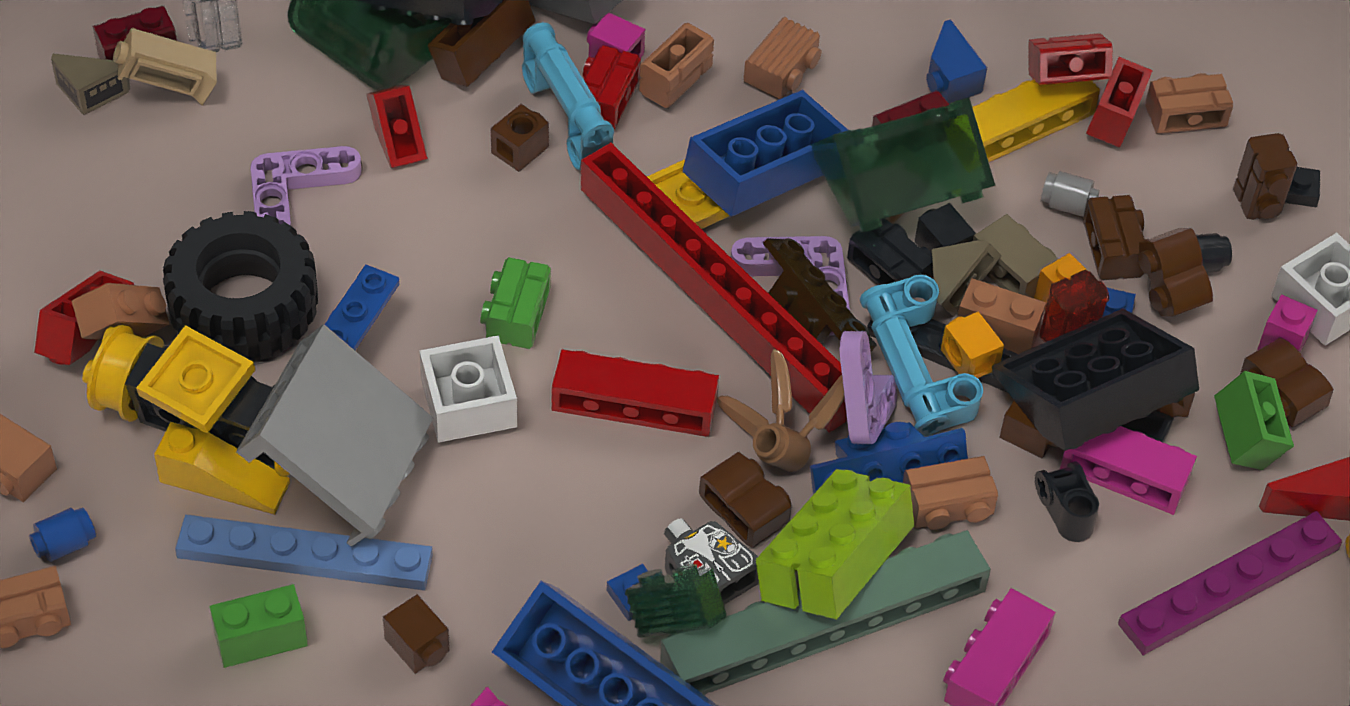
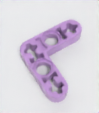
[251,146,362,226]
[731,236,850,336]
[840,331,897,444]

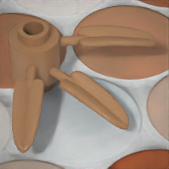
[717,349,845,472]

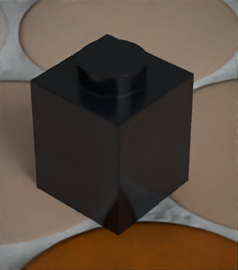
[914,203,976,253]

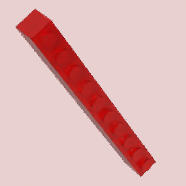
[581,143,847,433]

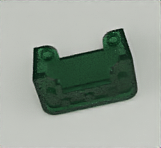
[287,0,451,91]
[811,97,995,233]

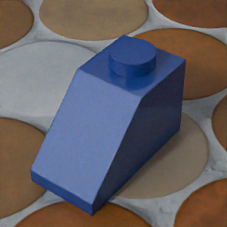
[926,19,987,104]

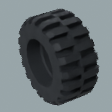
[163,211,318,360]

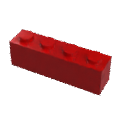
[551,349,719,437]

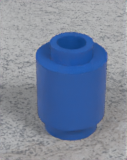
[29,507,96,562]

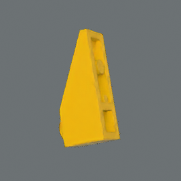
[154,422,290,515]

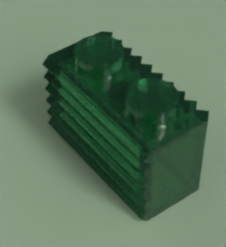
[625,564,727,638]

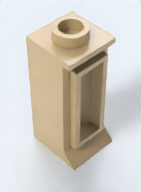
[113,28,217,106]

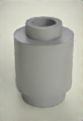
[1041,171,1100,217]

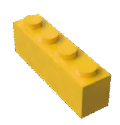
[952,79,1100,169]

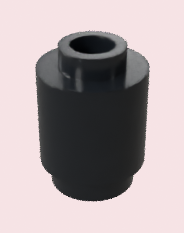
[1196,233,1232,272]

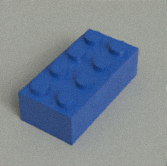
[682,90,852,217]

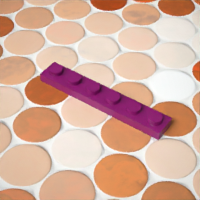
[1118,511,1342,655]

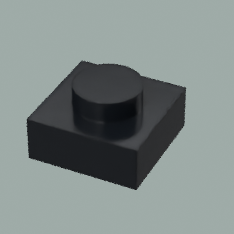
[1285,167,1320,208]

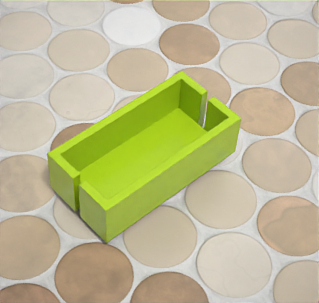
[756,469,914,619]

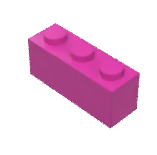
[1059,426,1197,515]
[943,588,1056,706]

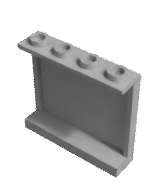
[236,324,433,547]

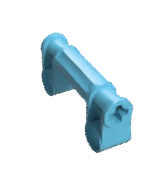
[522,22,614,170]
[859,275,983,436]

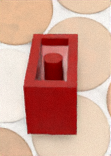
[366,85,427,168]

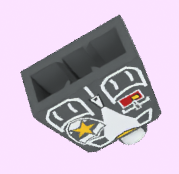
[664,518,759,622]

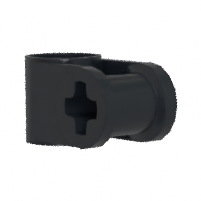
[1035,461,1099,542]

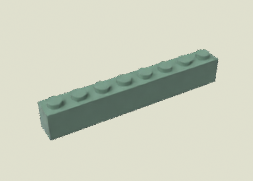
[660,530,991,695]

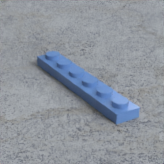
[175,514,433,590]

